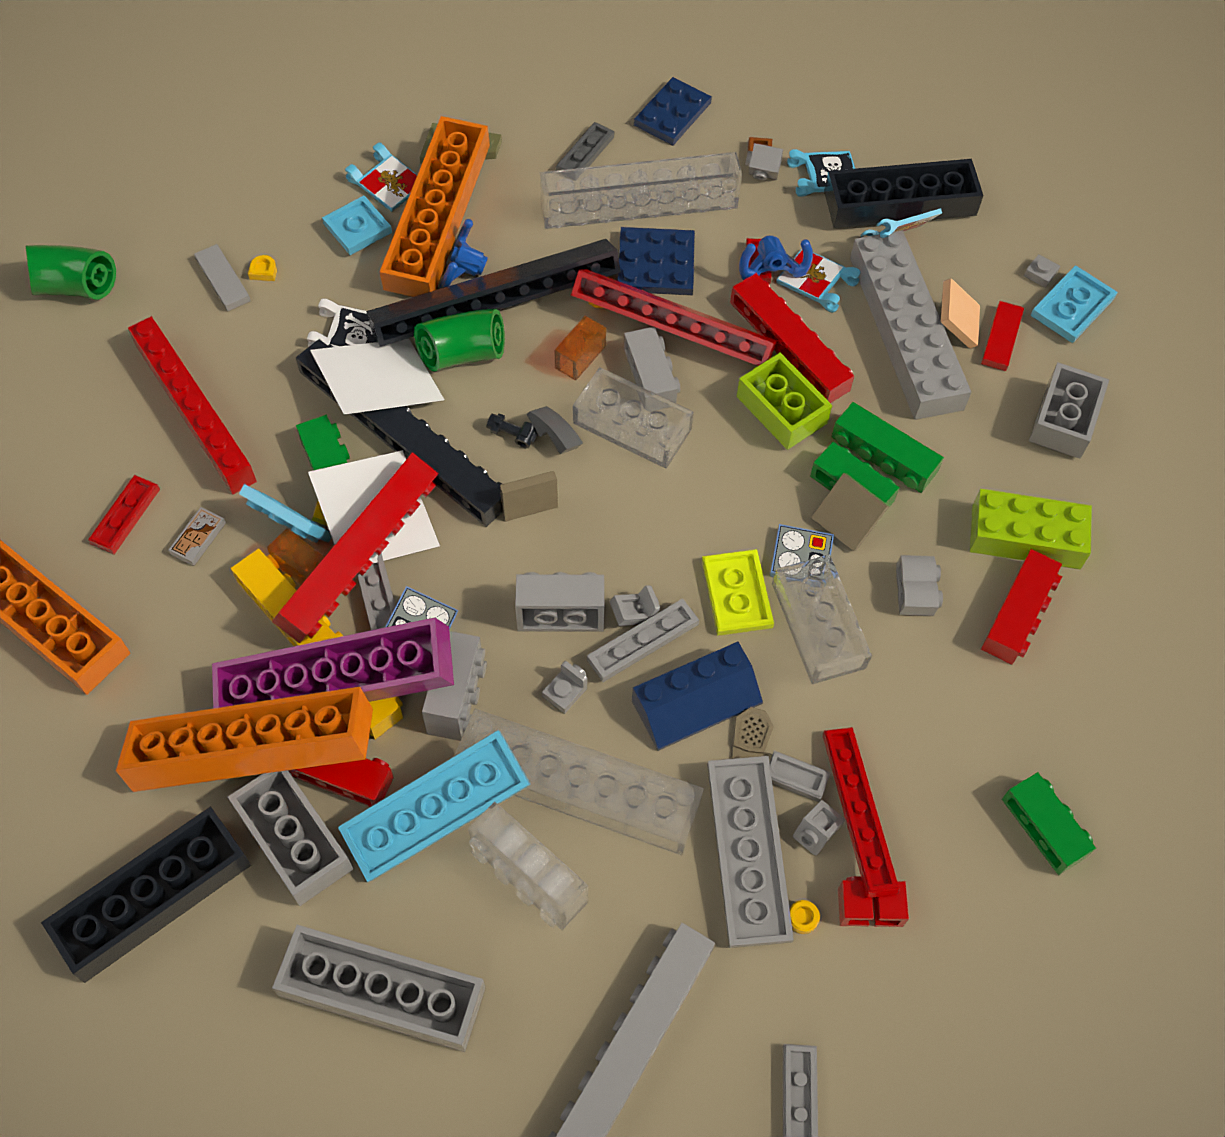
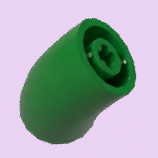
[26,245,116,300]
[414,309,505,372]

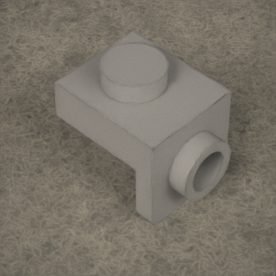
[610,585,660,626]

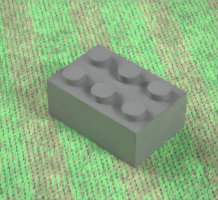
[1029,362,1109,459]
[515,572,604,632]
[422,631,487,741]

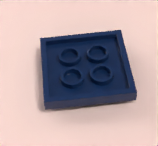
[618,227,695,296]

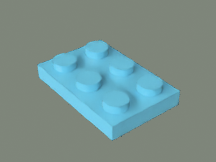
[1030,265,1118,343]
[239,484,332,543]

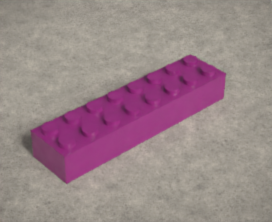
[212,617,454,708]

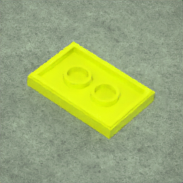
[702,549,774,636]

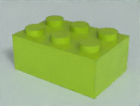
[736,353,833,450]

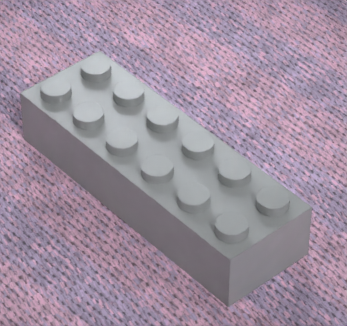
[272,925,485,1052]

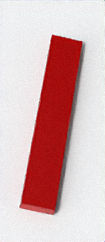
[823,727,900,898]

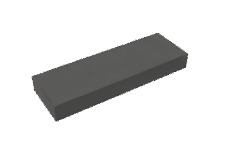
[556,122,615,182]

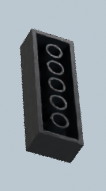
[824,158,984,228]
[41,806,252,983]

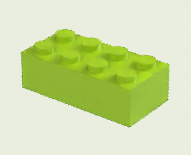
[970,488,1092,570]

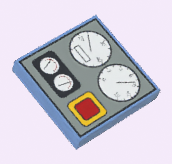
[770,524,834,587]
[385,586,459,630]

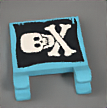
[787,149,855,197]

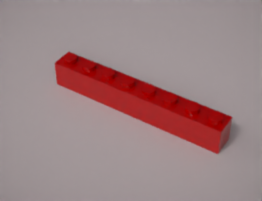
[571,269,777,366]
[128,316,257,495]
[272,452,439,643]

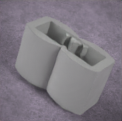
[896,555,943,616]

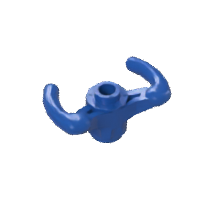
[440,219,488,288]
[739,235,813,280]

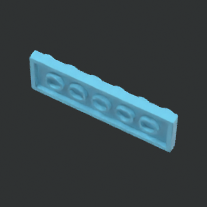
[338,730,531,882]

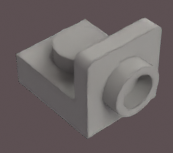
[542,661,587,714]
[793,800,846,855]

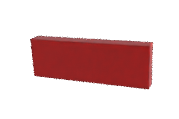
[981,301,1025,371]
[88,475,160,555]

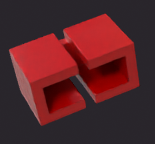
[838,876,909,927]

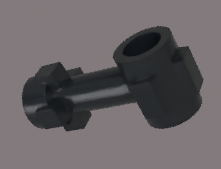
[486,413,538,448]

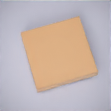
[941,278,980,349]

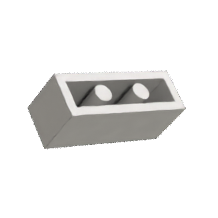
[624,327,680,411]

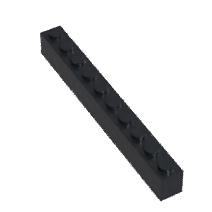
[366,239,621,347]
[296,339,503,527]

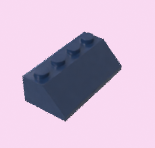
[632,641,763,751]

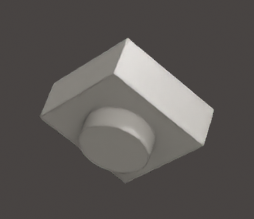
[1024,254,1060,288]

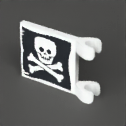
[307,299,377,347]

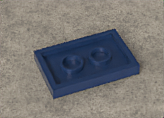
[634,77,712,146]

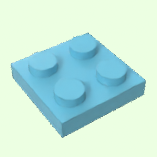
[322,196,392,255]

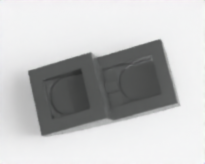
[527,406,583,454]

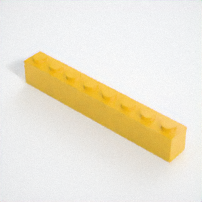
[231,548,403,740]

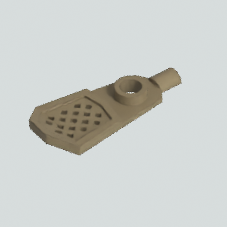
[732,707,774,759]

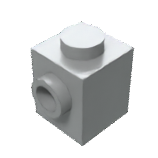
[745,143,783,180]

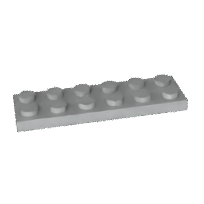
[707,756,794,948]

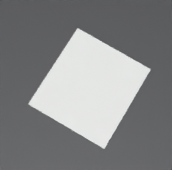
[310,338,444,414]
[308,450,440,563]

